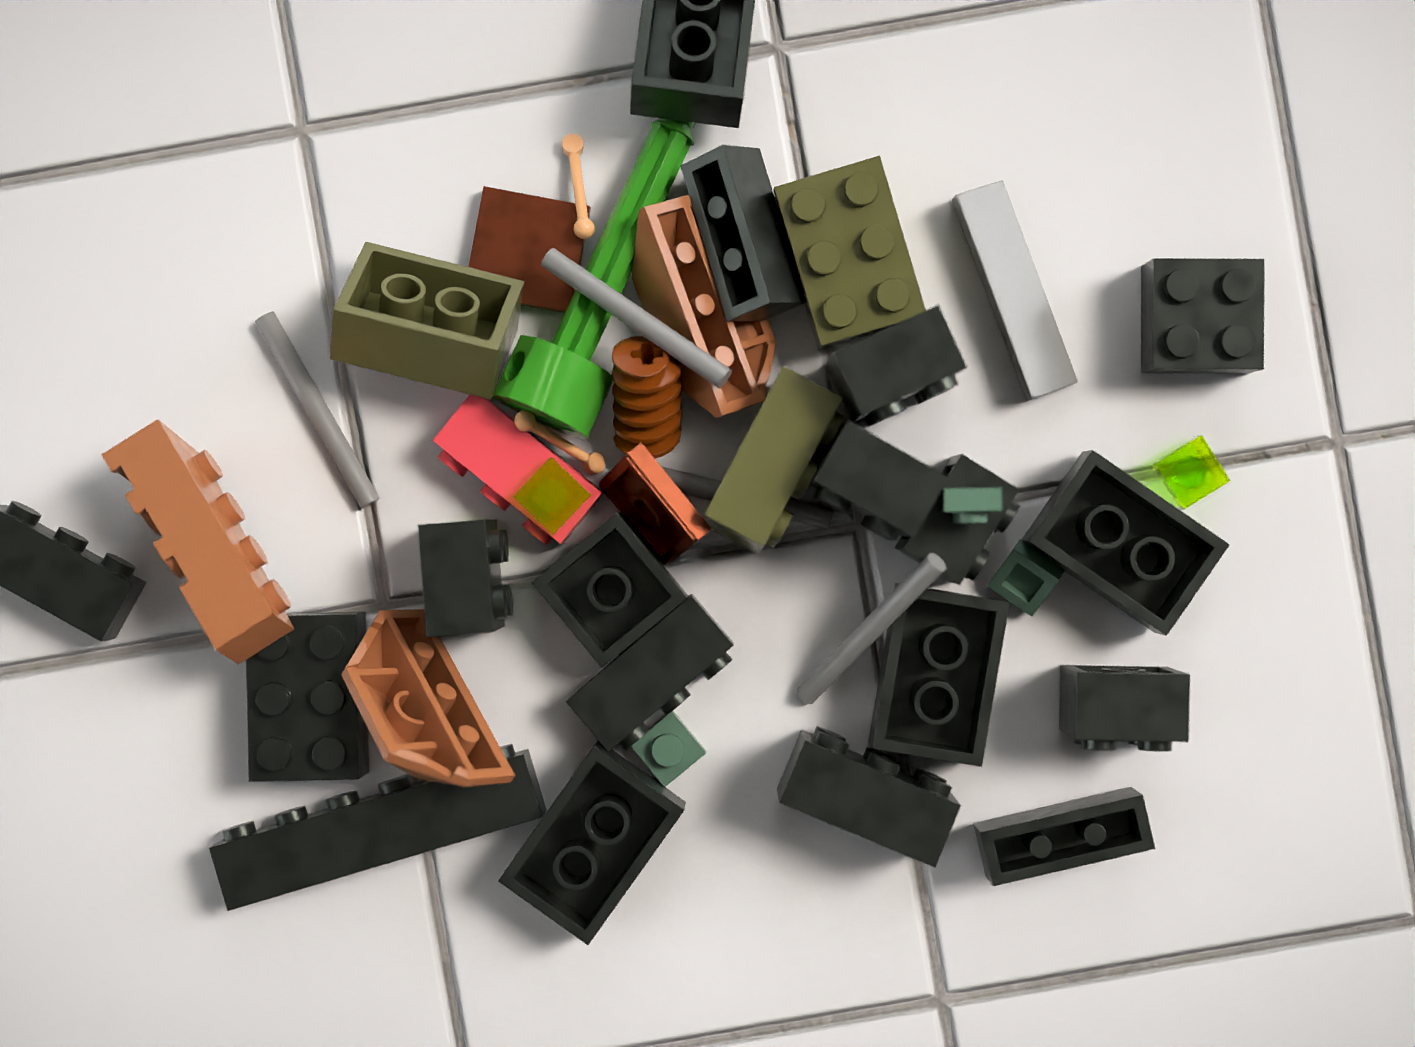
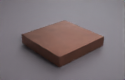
[468,186,591,313]
[598,442,712,566]

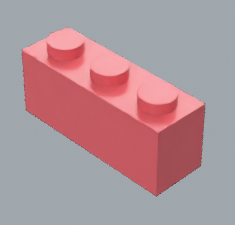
[432,395,605,545]

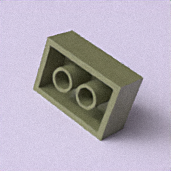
[773,155,926,351]
[330,241,524,400]
[703,366,845,554]

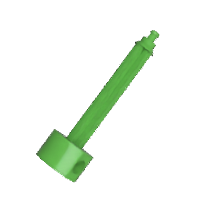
[493,118,695,440]

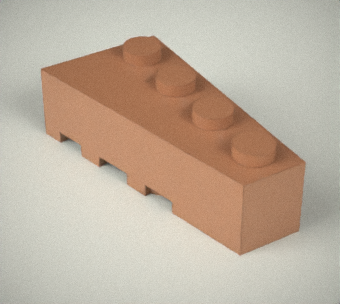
[101,419,294,665]

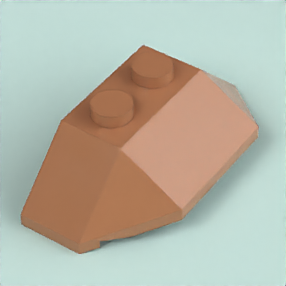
[631,195,776,418]
[341,609,515,787]

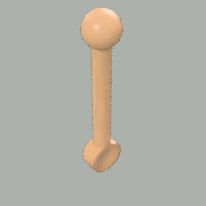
[562,134,595,239]
[514,410,606,475]

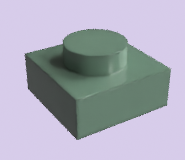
[939,488,1002,523]
[987,539,1065,617]
[631,711,707,787]

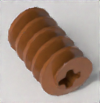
[612,336,682,458]

